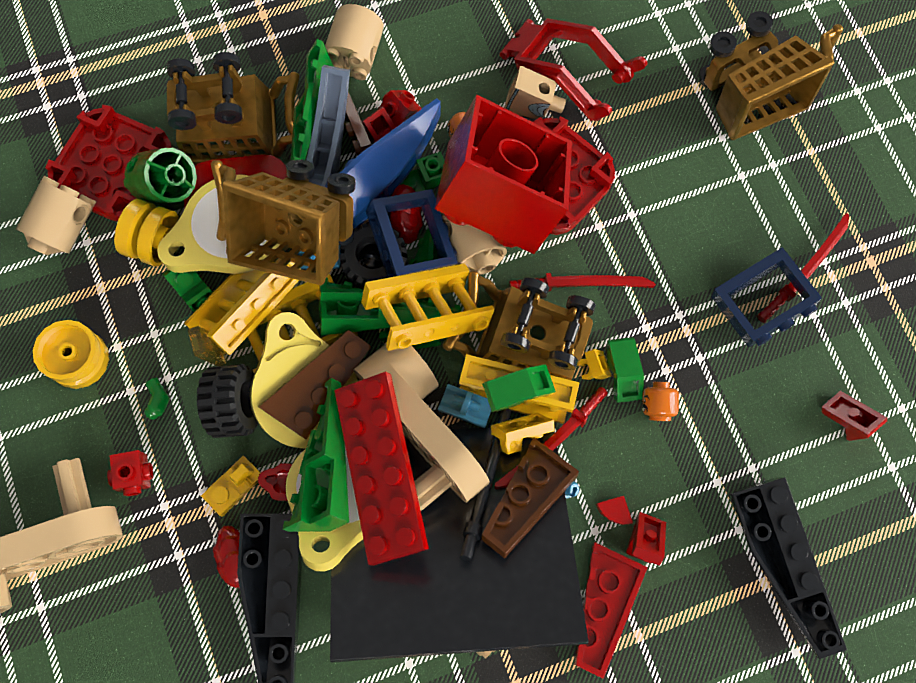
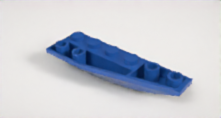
[325,98,441,229]

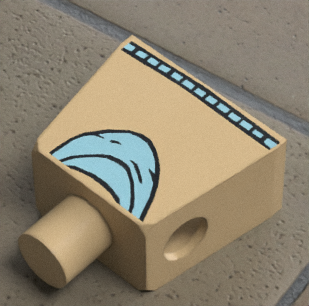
[504,66,566,119]

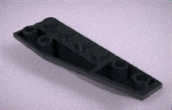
[730,477,847,659]
[237,514,302,683]

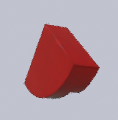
[596,496,633,525]

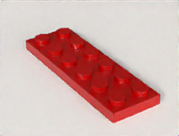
[334,371,429,565]

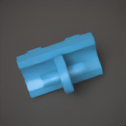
[438,384,491,428]

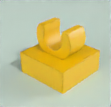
[577,349,612,380]

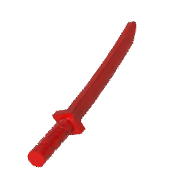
[757,213,849,323]
[509,273,656,291]
[494,387,608,489]

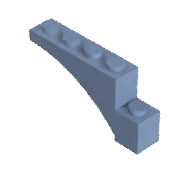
[306,65,350,187]

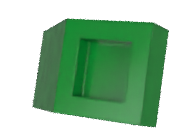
[401,152,444,192]
[162,270,213,312]
[607,337,644,403]
[482,364,556,412]

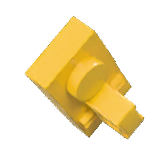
[491,413,554,455]
[201,455,261,517]

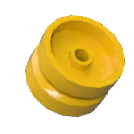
[114,199,179,266]
[33,320,109,389]

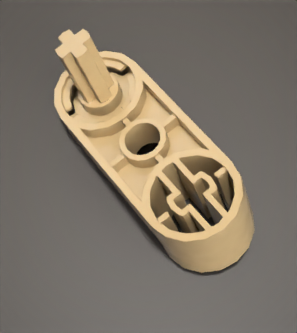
[353,344,489,511]
[0,458,123,614]

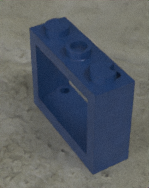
[366,189,457,278]
[711,247,822,348]

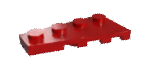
[574,542,648,679]

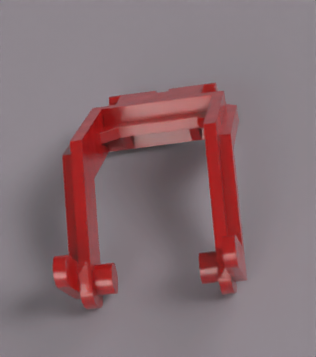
[500,18,648,121]

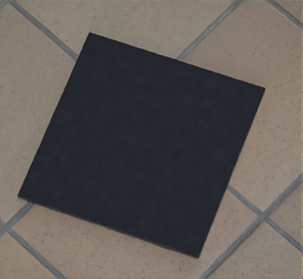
[330,427,589,663]

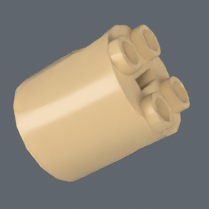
[325,4,384,80]
[16,176,96,256]
[442,215,507,275]

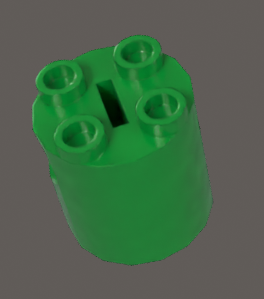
[124,148,197,204]

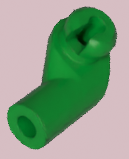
[144,378,169,420]

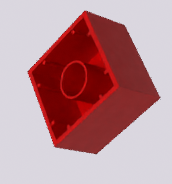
[435,95,572,254]

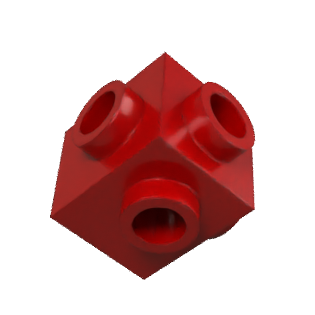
[377,90,422,127]
[107,450,154,496]

